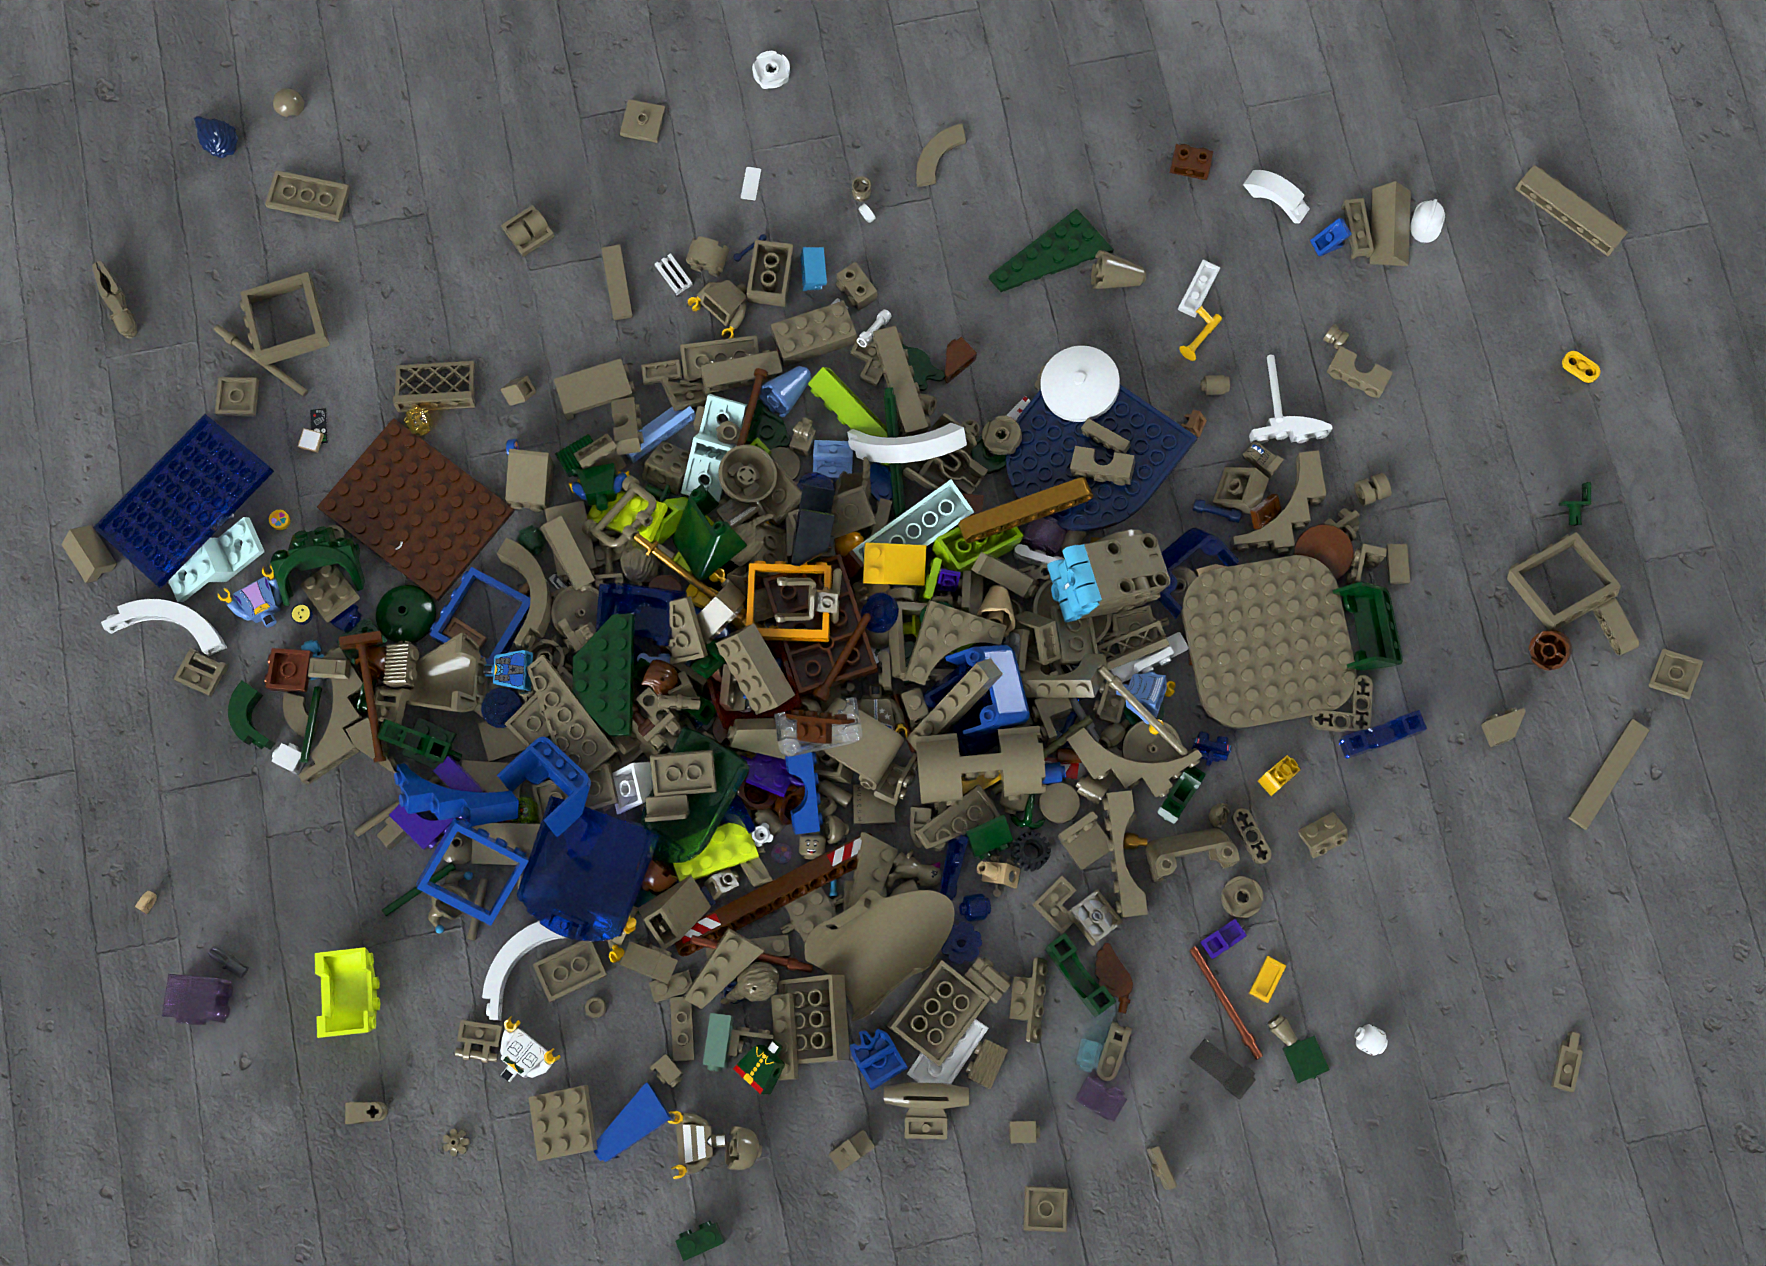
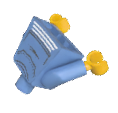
[1116,671,1176,735]

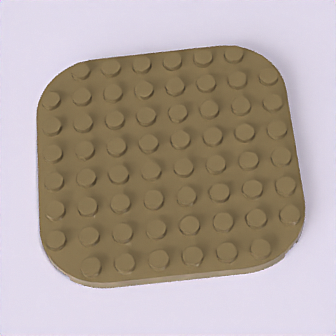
[1181,555,1357,728]

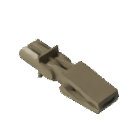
[92,261,137,338]

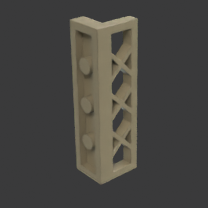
[1097,620,1169,670]

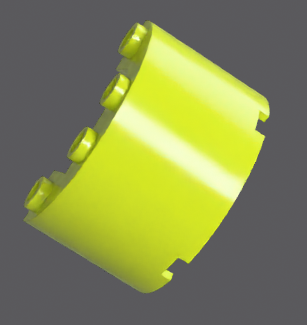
[315,947,380,1038]

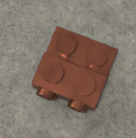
[265,648,313,692]

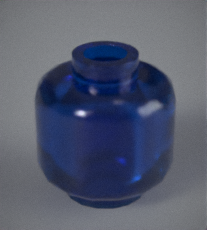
[959,893,991,922]

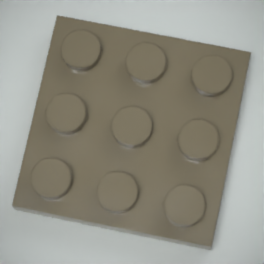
[529,1085,598,1161]

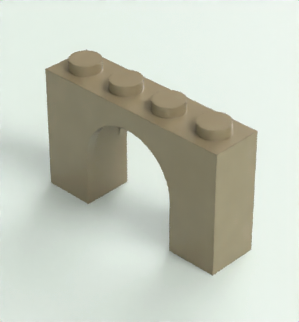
[1020,654,1108,698]

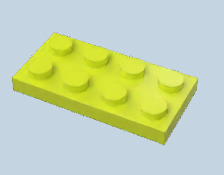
[587,491,668,542]
[667,818,759,882]

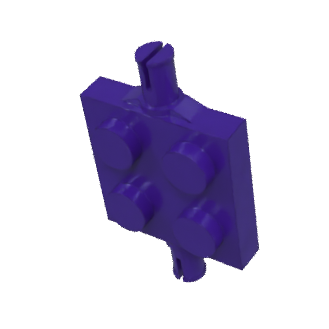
[738,753,804,797]

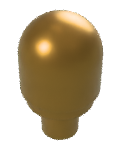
[1123,833,1148,850]

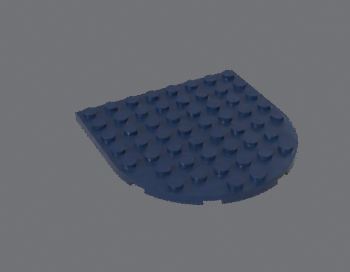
[1006,384,1198,532]

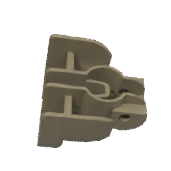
[902,413,988,494]

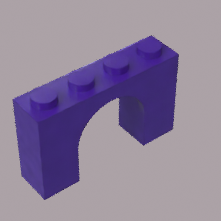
[389,756,485,850]

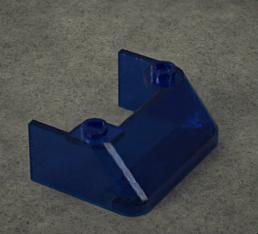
[1158,528,1240,619]

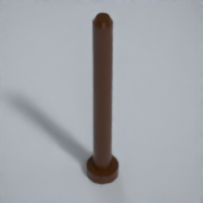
[737,368,768,446]

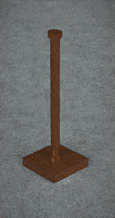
[339,631,386,763]

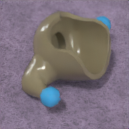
[428,871,473,934]

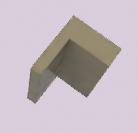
[645,794,690,822]

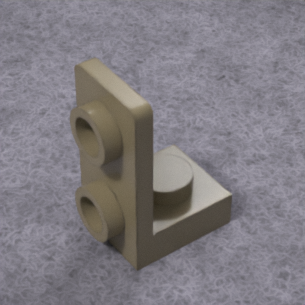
[728,1026,774,1057]

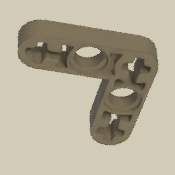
[1310,675,1373,734]

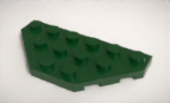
[572,613,635,737]

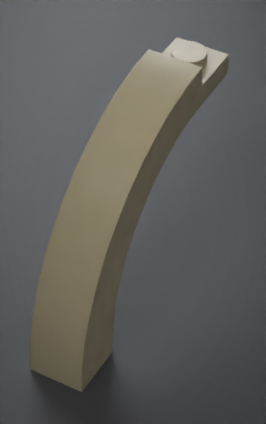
[497,538,552,651]

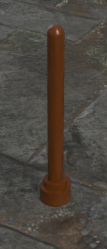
[812,613,871,702]

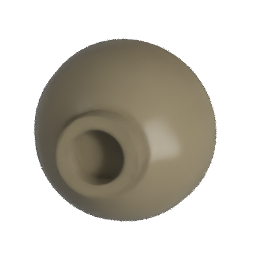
[823,815,849,844]

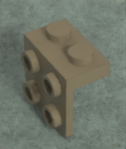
[874,753,918,806]

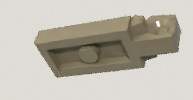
[1551,1031,1583,1093]

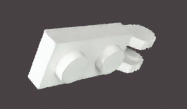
[1013,544,1065,570]

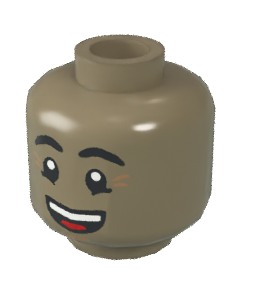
[799,832,826,860]

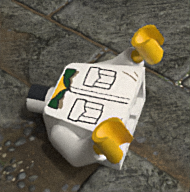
[500,1016,561,1082]

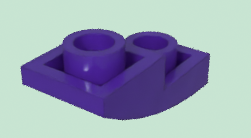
[935,569,961,592]

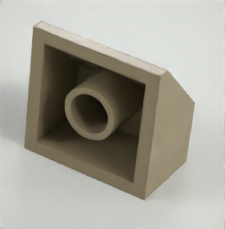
[1213,467,1269,514]

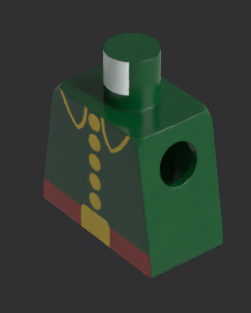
[733,1040,785,1094]

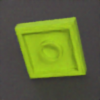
[917,557,942,603]

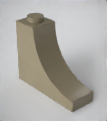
[971,552,1039,599]

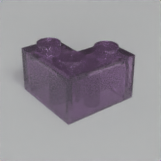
[1074,1076,1127,1122]

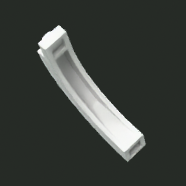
[847,423,967,463]
[101,599,227,656]
[482,915,574,1021]

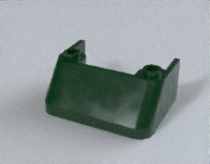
[1333,581,1403,671]

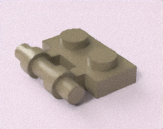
[455,1020,503,1063]

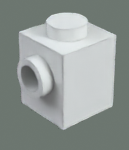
[272,743,305,775]

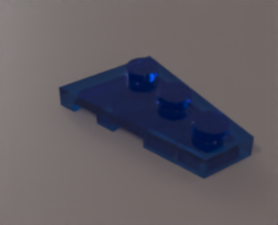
[940,836,969,901]

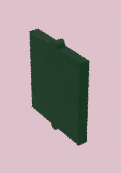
[1283,1035,1330,1083]

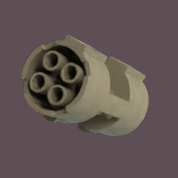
[915,726,1046,806]

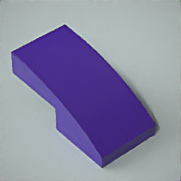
[1201,918,1247,959]

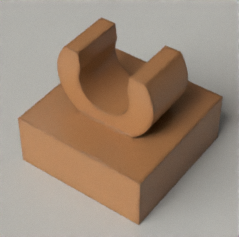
[1181,410,1207,437]

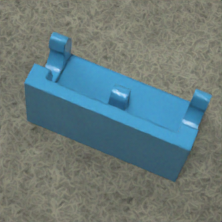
[800,247,827,291]

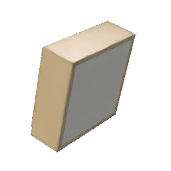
[297,428,324,453]

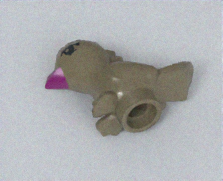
[886,849,942,888]

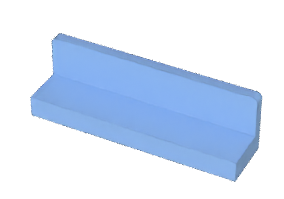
[626,406,695,463]

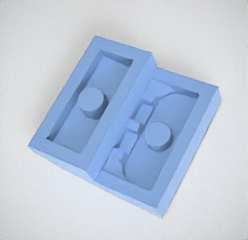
[812,440,853,482]

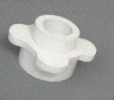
[750,823,774,847]

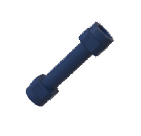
[1192,499,1242,523]

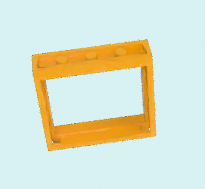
[746,561,832,642]

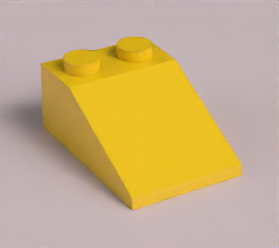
[863,543,926,586]

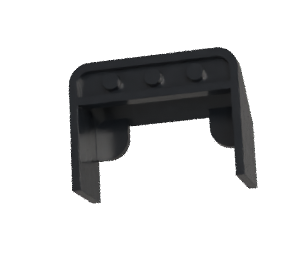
[791,484,835,566]

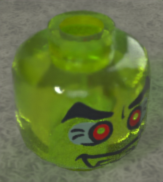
[512,797,539,823]

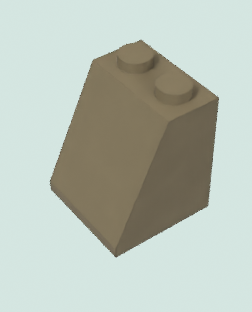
[505,449,555,512]

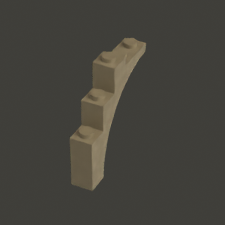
[1230,450,1327,555]
[1065,726,1203,798]

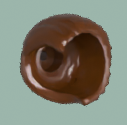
[641,659,679,696]

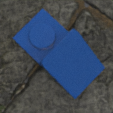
[1310,218,1352,256]

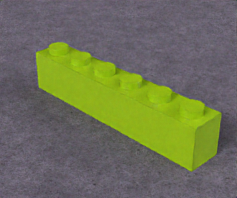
[808,367,890,466]

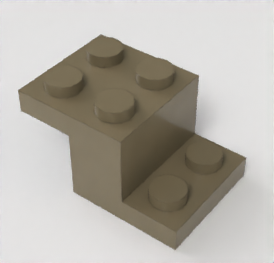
[1030,670,1072,746]

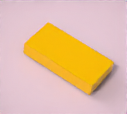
[1249,956,1286,1003]

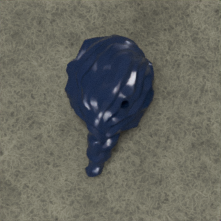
[194,116,239,158]

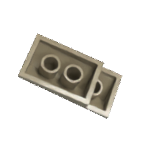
[1369,181,1411,266]

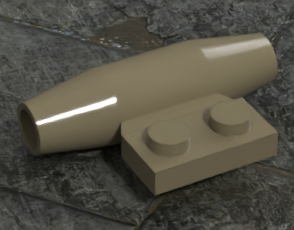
[884,1082,969,1139]

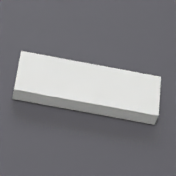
[1178,260,1220,318]

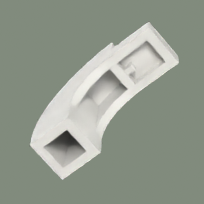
[1243,170,1310,223]

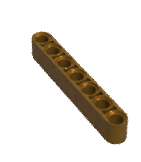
[958,477,1093,543]

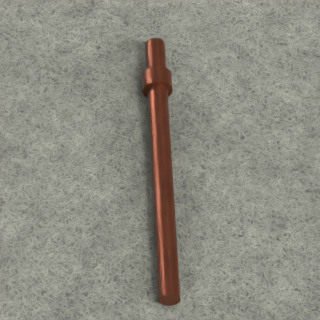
[690,935,813,973]
[1189,946,1263,1060]

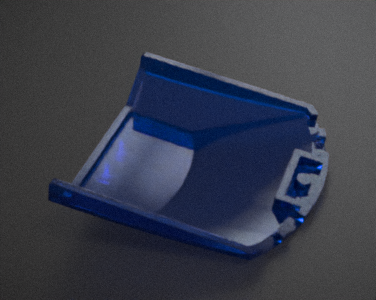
[516,796,659,942]

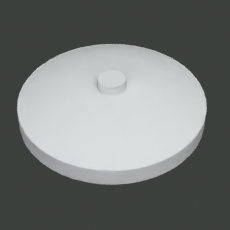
[1040,346,1120,422]

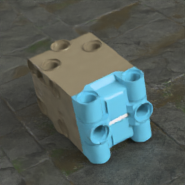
[1047,530,1170,622]

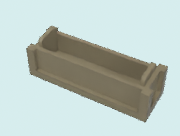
[1341,198,1374,259]

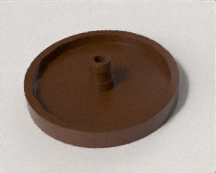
[1294,524,1353,579]

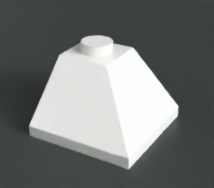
[612,762,653,814]

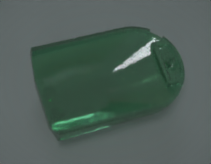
[641,728,750,863]

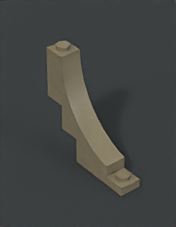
[298,647,364,785]

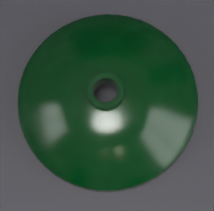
[376,585,436,643]

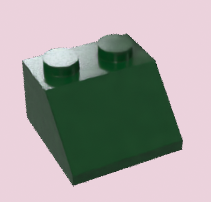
[965,815,1013,860]

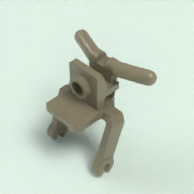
[775,568,842,623]

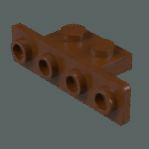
[783,709,855,744]

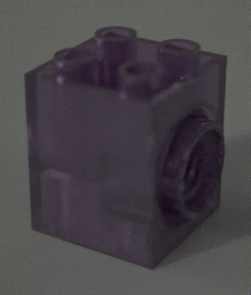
[162,974,233,1025]

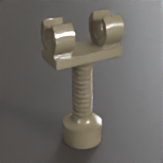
[595,537,625,590]

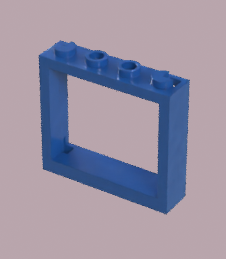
[430,567,531,664]
[416,818,529,926]

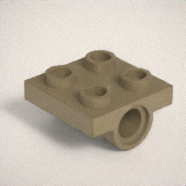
[501,205,555,257]

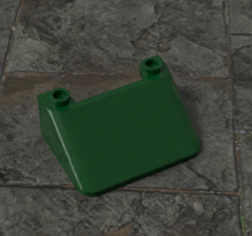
[673,484,747,580]

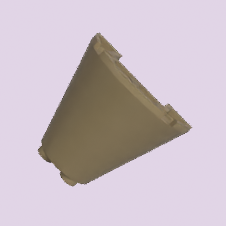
[406,633,489,712]

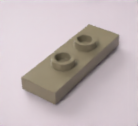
[670,997,695,1062]

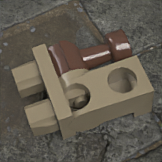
[633,687,683,750]

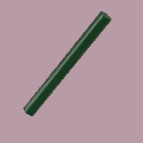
[300,686,322,763]
[382,862,456,916]

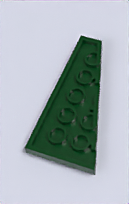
[988,209,1114,292]

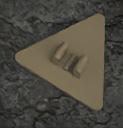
[853,582,891,619]

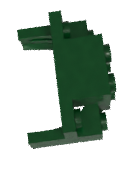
[270,526,365,606]

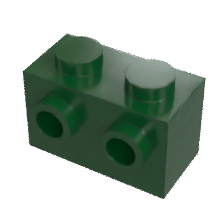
[675,1220,725,1261]

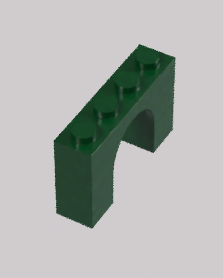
[1044,933,1116,1018]

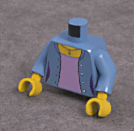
[217,564,282,628]

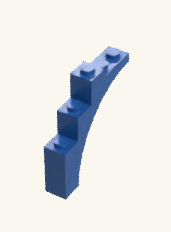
[394,763,519,827]

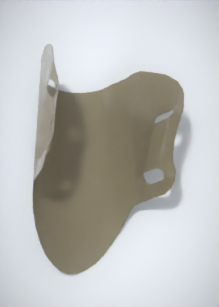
[805,890,954,1021]

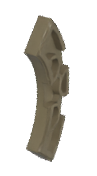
[916,124,966,187]

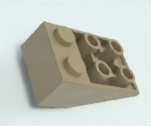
[638,875,711,949]

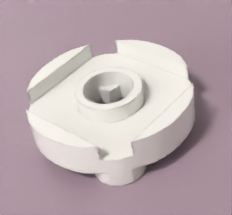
[752,51,790,89]

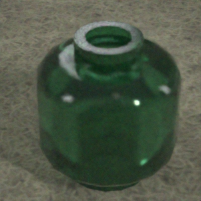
[517,525,546,556]

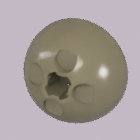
[718,445,777,503]

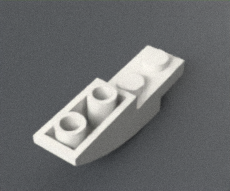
[1249,416,1332,444]

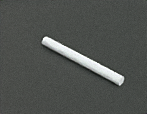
[1267,355,1283,423]

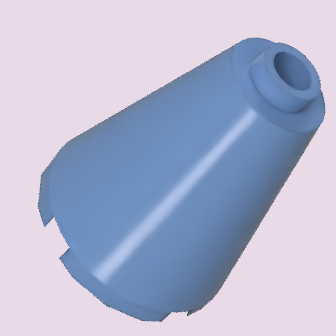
[759,366,811,417]

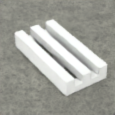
[655,253,693,295]

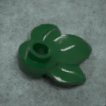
[356,679,377,714]

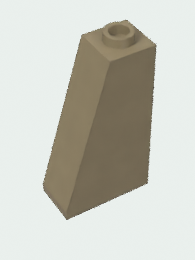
[540,516,595,592]
[727,718,809,759]

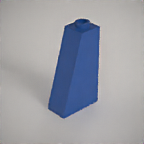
[594,1082,672,1162]

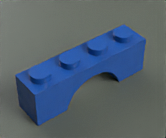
[785,747,823,834]

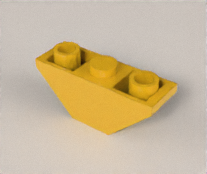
[1258,755,1301,796]

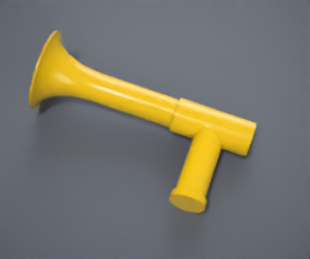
[1179,305,1222,361]

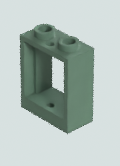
[703,1013,734,1072]

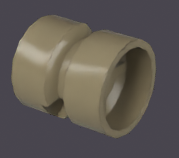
[1354,473,1391,506]

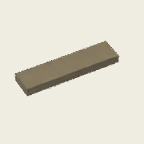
[601,244,633,321]

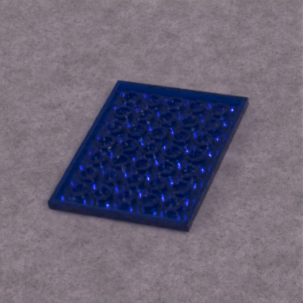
[93,414,274,589]

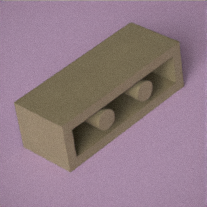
[620,941,678,984]

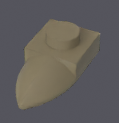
[910,805,932,848]

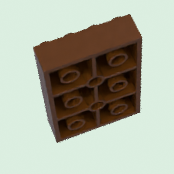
[763,554,878,697]

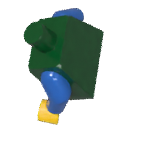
[569,463,630,511]

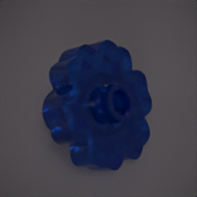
[941,921,983,965]

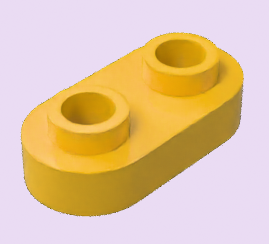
[1562,351,1600,383]

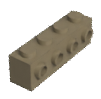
[700,350,783,394]

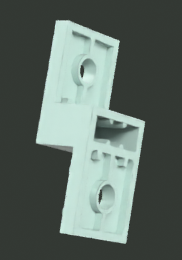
[681,394,747,502]
[163,517,265,602]

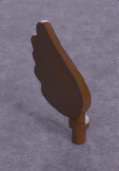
[1095,943,1133,1014]

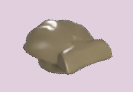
[716,421,741,445]

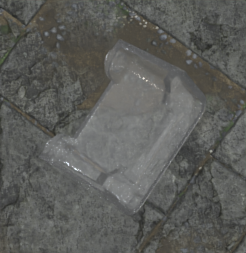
[775,697,863,757]

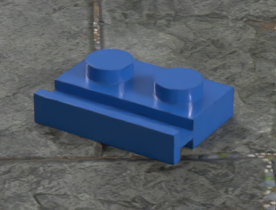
[870,462,904,501]

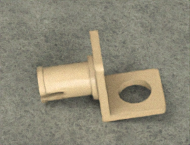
[977,861,1020,888]

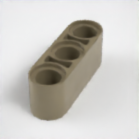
[1593,597,1639,655]

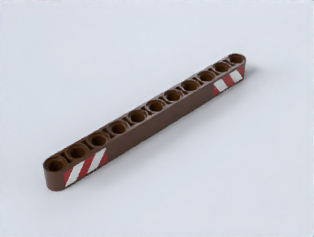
[674,833,872,957]

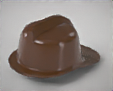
[732,768,775,810]
[772,786,817,825]

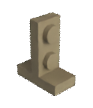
[829,1129,875,1172]

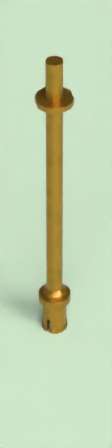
[633,533,765,628]

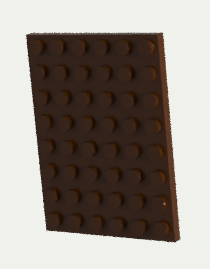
[317,418,515,602]

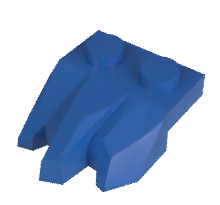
[849,1029,908,1090]

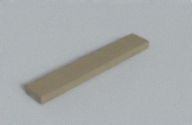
[1568,719,1650,830]

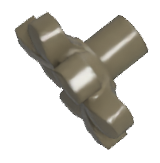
[443,1129,470,1156]

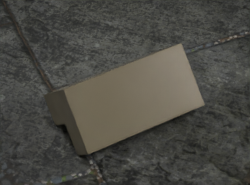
[61,525,117,583]

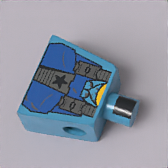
[484,650,533,691]

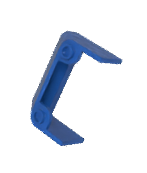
[945,645,1030,739]
[497,737,591,838]

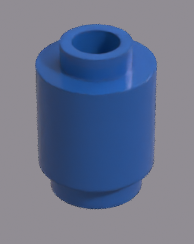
[1042,762,1066,784]

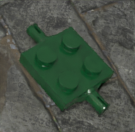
[402,717,462,769]

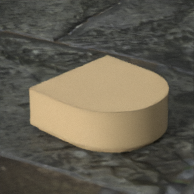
[135,891,157,914]

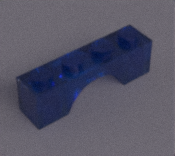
[1338,710,1427,759]

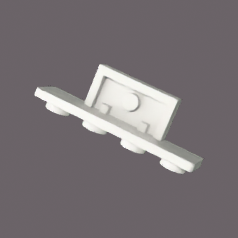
[1110,632,1189,684]

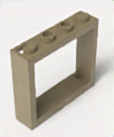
[239,272,330,366]
[1507,532,1621,630]
[887,601,972,683]

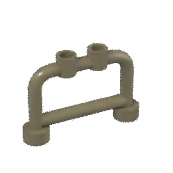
[582,476,657,547]

